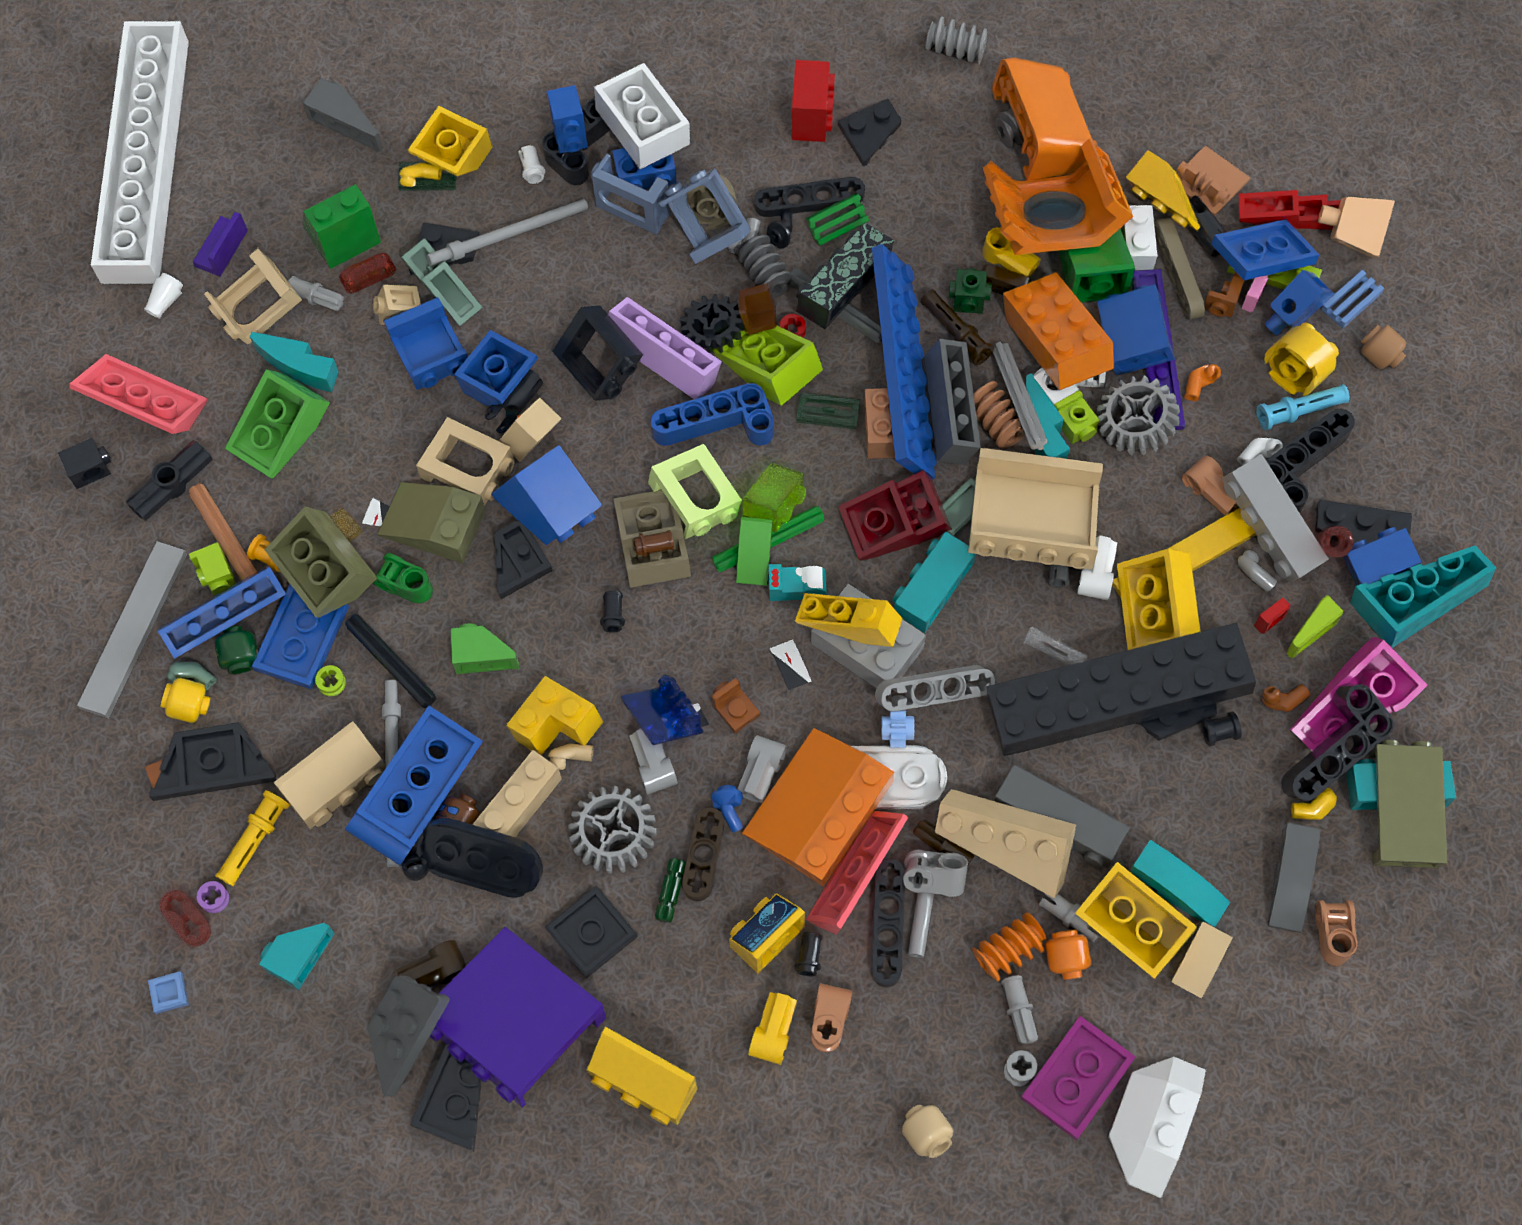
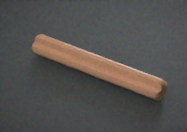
[189,483,257,581]

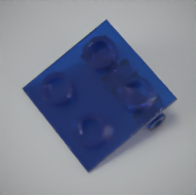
[620,675,704,745]

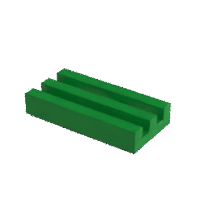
[805,193,870,246]

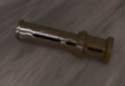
[920,289,994,366]

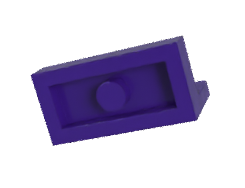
[193,212,248,277]

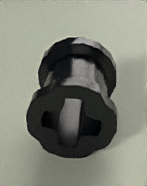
[1201,711,1242,747]

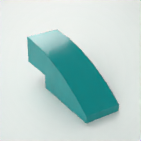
[250,332,339,392]
[1025,373,1070,459]
[1130,840,1230,927]

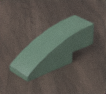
[401,238,483,326]

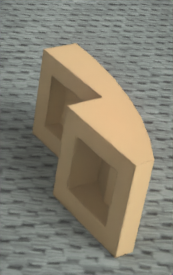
[1171,921,1233,999]

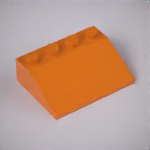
[742,728,894,887]

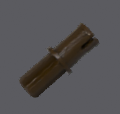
[913,819,975,865]

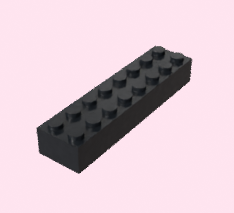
[986,622,1256,756]

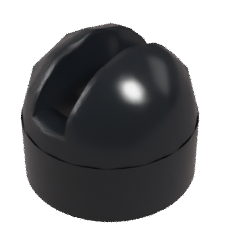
[402,853,429,881]

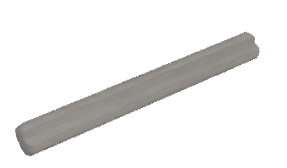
[993,342,1048,450]

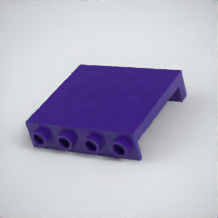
[429,927,606,1108]

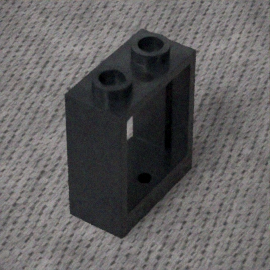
[552,305,643,401]

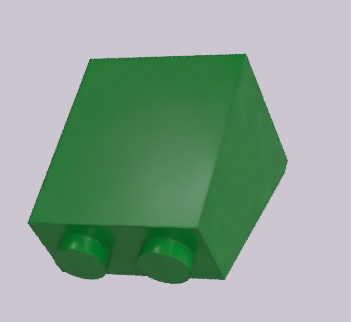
[303,184,381,269]
[1058,229,1135,303]

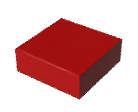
[1254,597,1290,634]

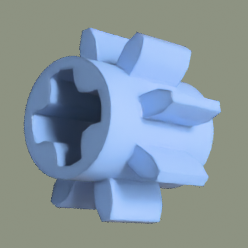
[881,710,914,748]

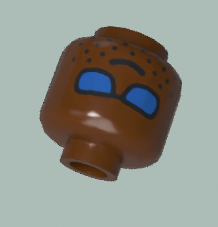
[434,794,481,825]

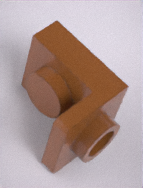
[1204,271,1244,318]
[711,678,760,734]

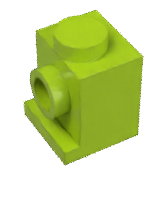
[1054,390,1099,444]
[189,542,236,595]

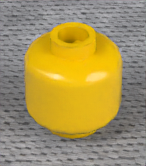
[160,678,211,723]

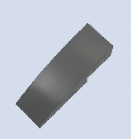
[1268,823,1321,933]

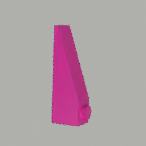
[1290,637,1427,751]

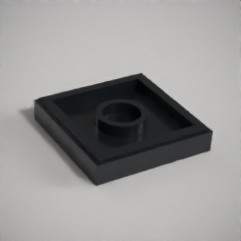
[545,886,638,979]

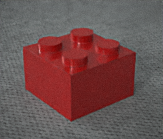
[792,60,835,142]

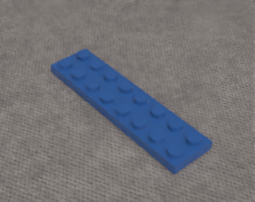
[872,244,937,479]

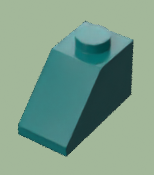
[259,923,335,990]

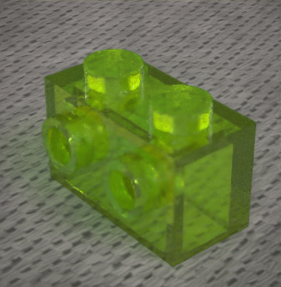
[743,462,806,533]

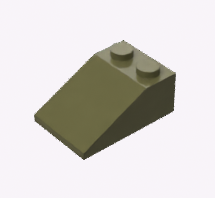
[377,482,486,564]

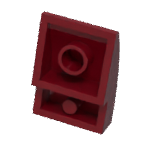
[838,470,952,561]

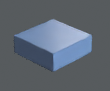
[148,971,189,1014]

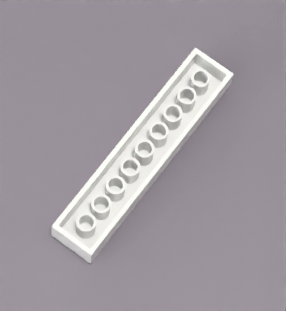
[91,21,189,284]

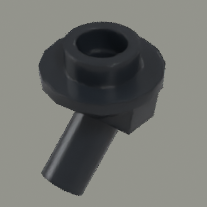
[767,211,793,249]

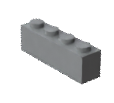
[1221,454,1329,583]

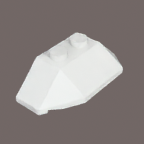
[1108,1057,1206,1198]

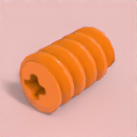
[972,912,1046,982]

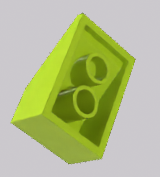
[713,326,823,406]

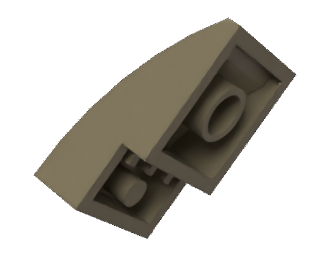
[613,490,691,588]

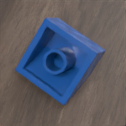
[454,330,538,406]

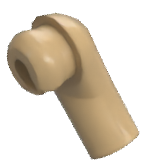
[548,743,594,770]

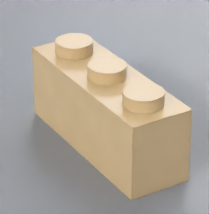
[472,750,562,837]

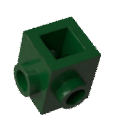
[948,268,992,314]

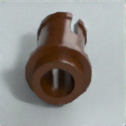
[633,530,674,558]

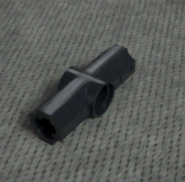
[125,440,213,521]

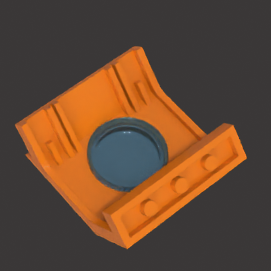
[983,138,1133,255]

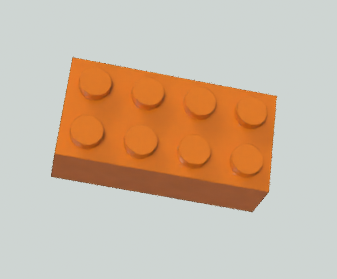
[1003,272,1114,390]

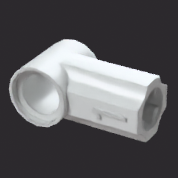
[1077,536,1117,601]

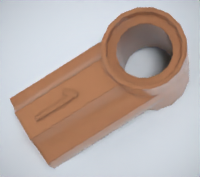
[1181,456,1238,516]

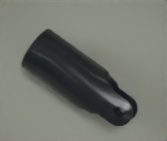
[1188,195,1226,257]
[485,369,543,433]

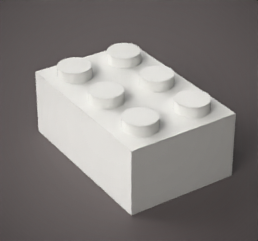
[594,63,690,169]

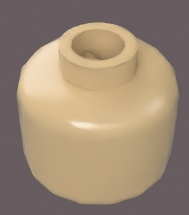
[902,1105,953,1158]

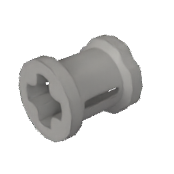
[1004,1050,1037,1087]

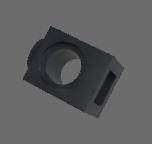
[58,438,112,489]

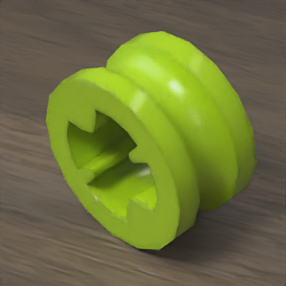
[315,665,346,697]

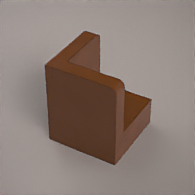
[739,283,777,335]

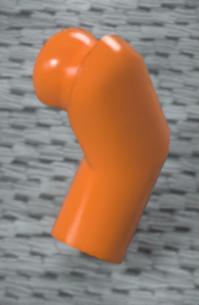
[1184,364,1221,402]

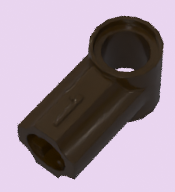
[396,940,466,987]

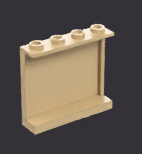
[968,448,1103,570]

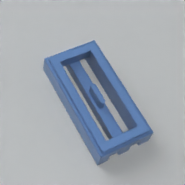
[1321,270,1384,328]

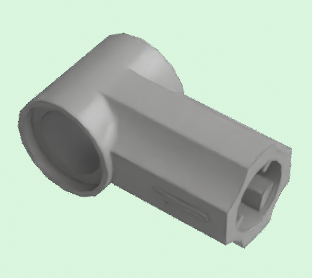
[629,727,678,795]
[737,735,787,803]

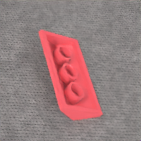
[70,354,207,434]
[806,811,908,935]

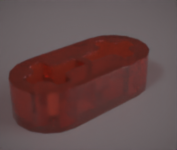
[339,253,396,294]
[160,890,211,947]

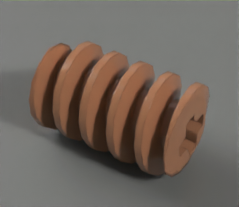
[973,381,1026,449]

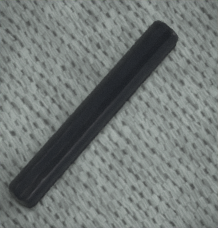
[345,614,436,708]

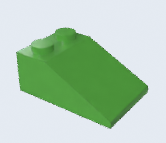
[225,369,330,478]

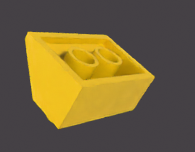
[1117,548,1201,650]
[1075,862,1197,979]
[587,1027,697,1126]

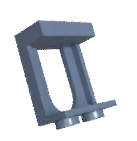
[591,154,671,234]
[659,168,751,264]

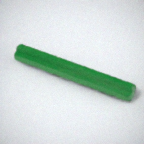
[712,506,824,572]

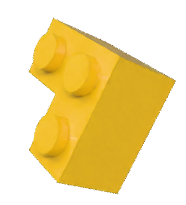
[506,676,603,756]

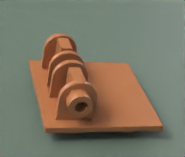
[1177,145,1251,216]

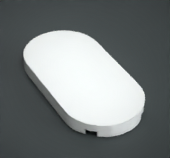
[851,745,947,810]

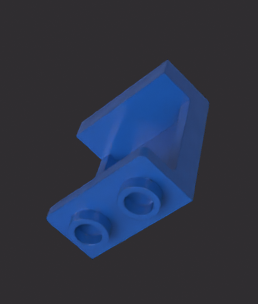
[1097,284,1175,375]
[384,297,468,390]

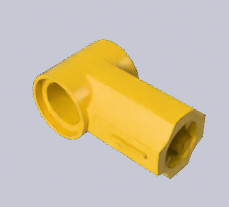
[982,227,1041,278]
[748,992,797,1065]

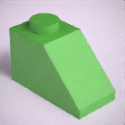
[451,623,519,674]

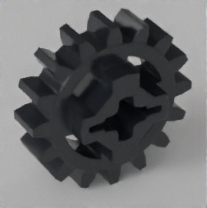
[680,294,745,354]

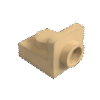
[373,285,421,325]

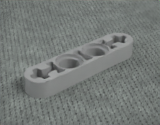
[875,665,995,711]

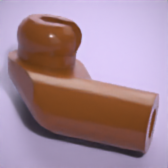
[1262,684,1310,712]

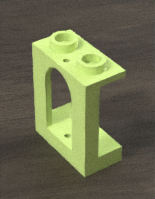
[648,444,742,539]

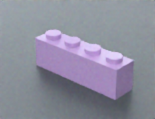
[608,297,722,399]

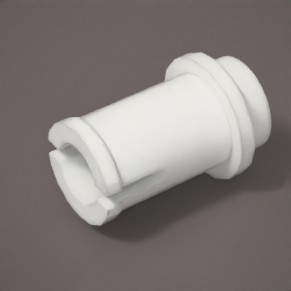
[518,145,545,184]

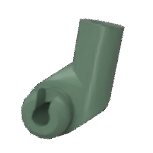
[167,662,217,690]

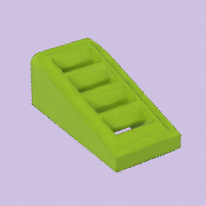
[1286,595,1343,658]

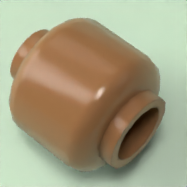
[1361,325,1407,369]

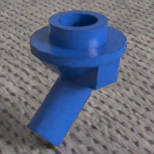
[711,785,743,832]

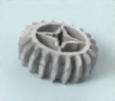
[1097,375,1180,456]
[568,786,657,874]

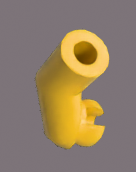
[399,163,442,187]
[1291,787,1337,820]

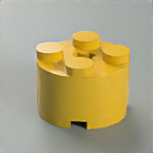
[1264,322,1339,396]

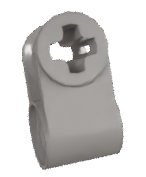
[903,850,968,897]

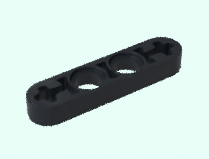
[754,177,865,217]
[871,858,905,988]

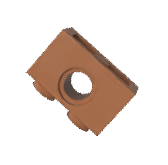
[864,388,895,459]

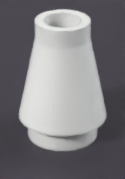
[144,273,183,319]

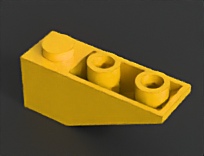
[1126,150,1200,231]
[795,593,902,647]

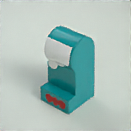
[769,564,827,601]

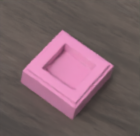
[1242,275,1268,312]

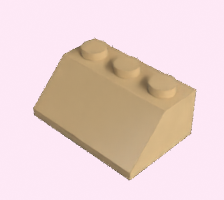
[274,721,386,829]

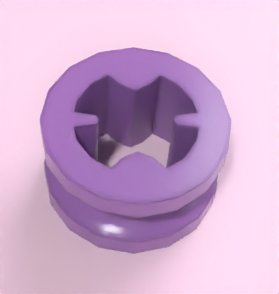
[197,881,229,913]

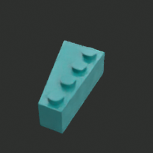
[1350,545,1496,648]

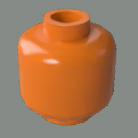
[1045,929,1091,980]

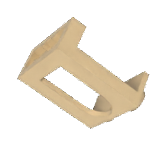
[204,249,302,344]
[416,417,514,506]

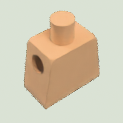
[1318,197,1395,258]

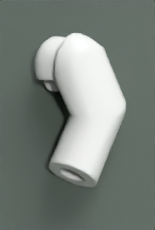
[1237,438,1283,465]

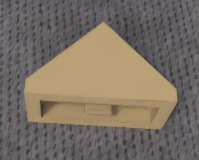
[499,398,562,462]

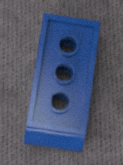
[345,706,483,866]

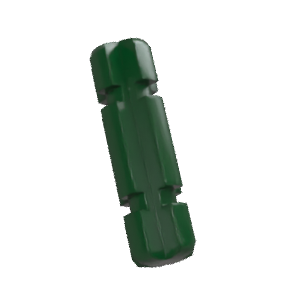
[655,858,686,923]

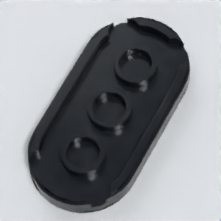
[415,818,543,898]

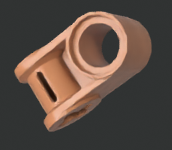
[1315,900,1358,966]
[811,983,853,1052]

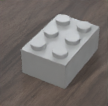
[811,584,926,691]

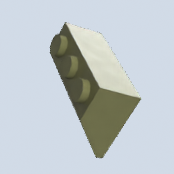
[265,506,377,618]

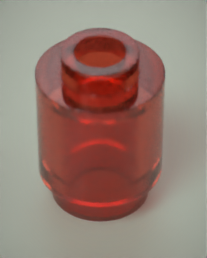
[1317,525,1354,557]

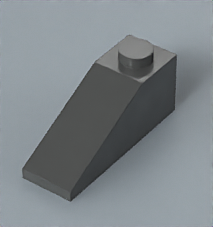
[303,78,383,152]

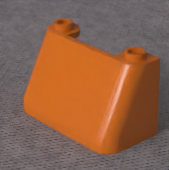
[991,57,1097,181]

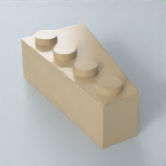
[935,789,1076,898]

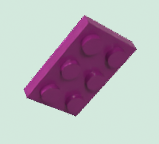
[1020,1016,1136,1141]

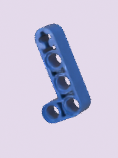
[651,383,774,446]

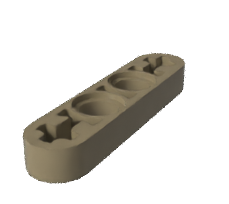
[1154,217,1205,320]

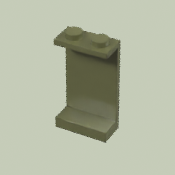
[1369,740,1447,868]

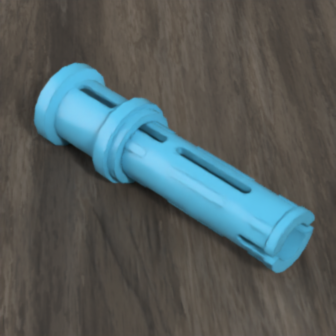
[1256,384,1350,431]

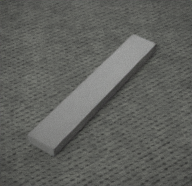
[77,541,187,719]

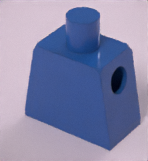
[1264,270,1334,335]

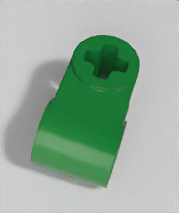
[372,553,433,604]

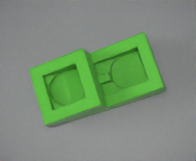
[736,517,773,586]

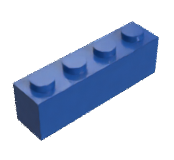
[157,566,286,659]

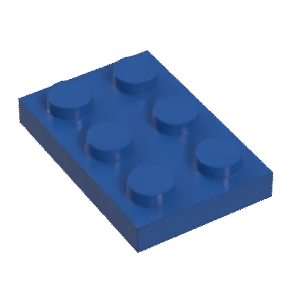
[1212,219,1319,280]
[252,584,349,690]

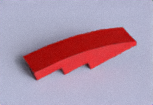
[1239,190,1341,230]

